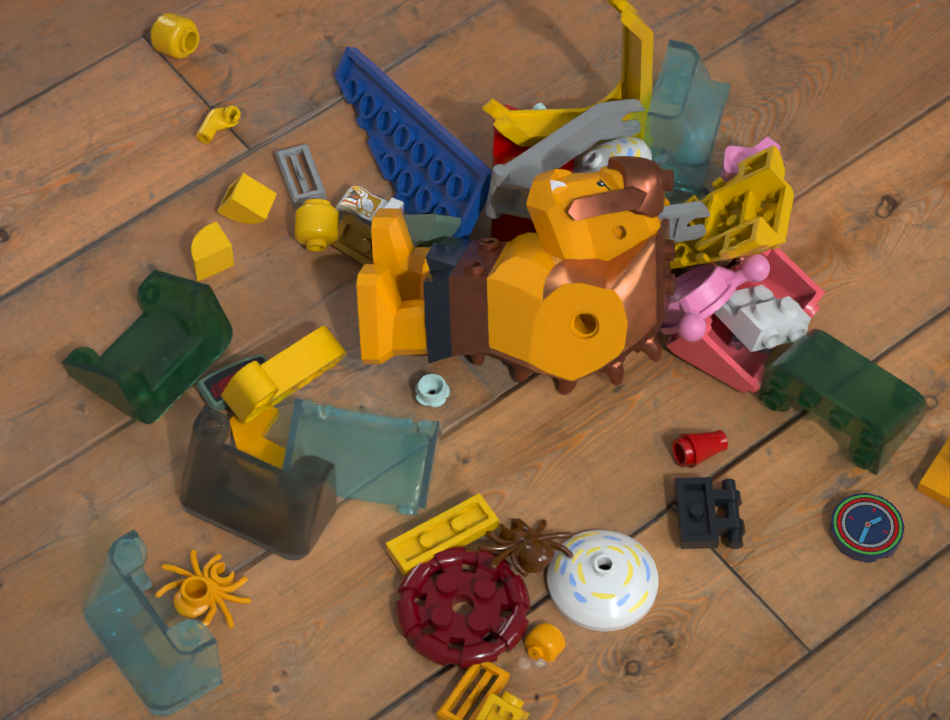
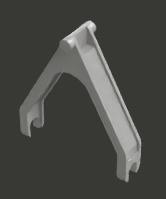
[485,99,710,243]

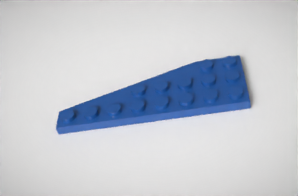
[334,46,492,240]

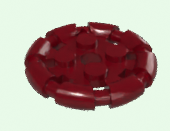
[395,546,531,669]

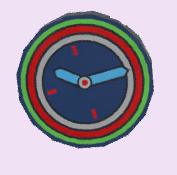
[829,493,905,563]

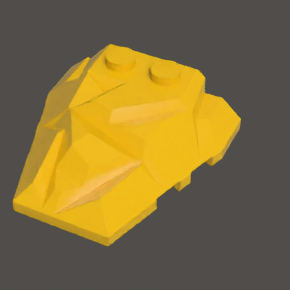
[670,145,794,269]

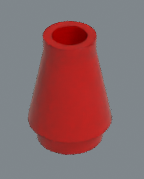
[672,430,728,468]

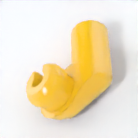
[196,105,241,144]

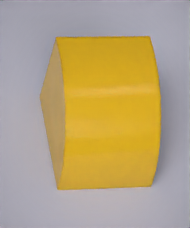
[217,173,277,224]
[191,221,234,282]

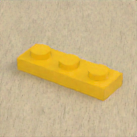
[385,493,499,576]

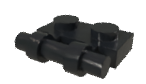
[674,477,746,549]

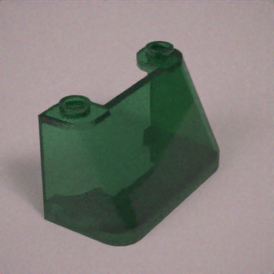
[61,270,233,424]

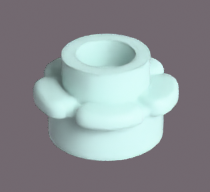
[415,374,450,408]

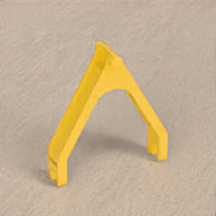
[482,0,655,147]

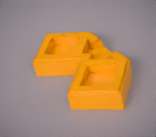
[229,407,291,484]

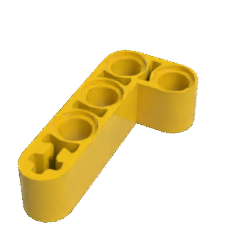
[221,325,347,424]

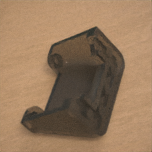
[179,405,337,561]

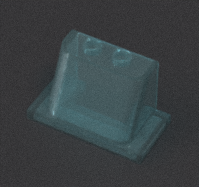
[644,39,731,192]

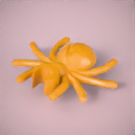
[155,550,252,633]

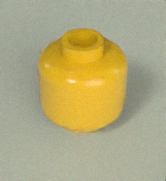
[150,13,200,59]
[294,199,339,252]

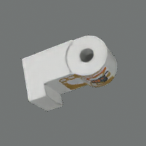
[336,186,404,226]

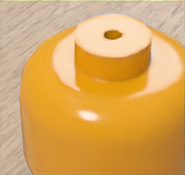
[524,623,566,662]

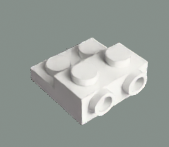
[714,285,811,352]

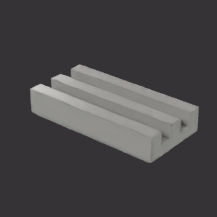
[275,144,327,209]

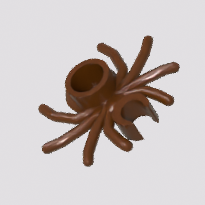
[478,519,573,577]

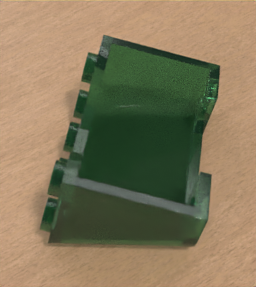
[758,329,927,475]

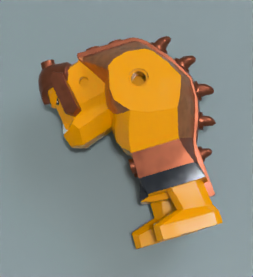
[356,156,676,395]

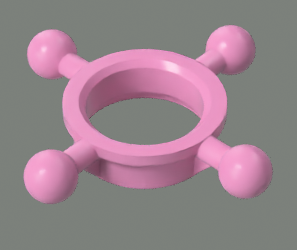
[658,254,770,342]

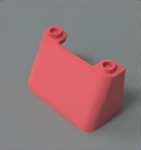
[665,248,825,393]

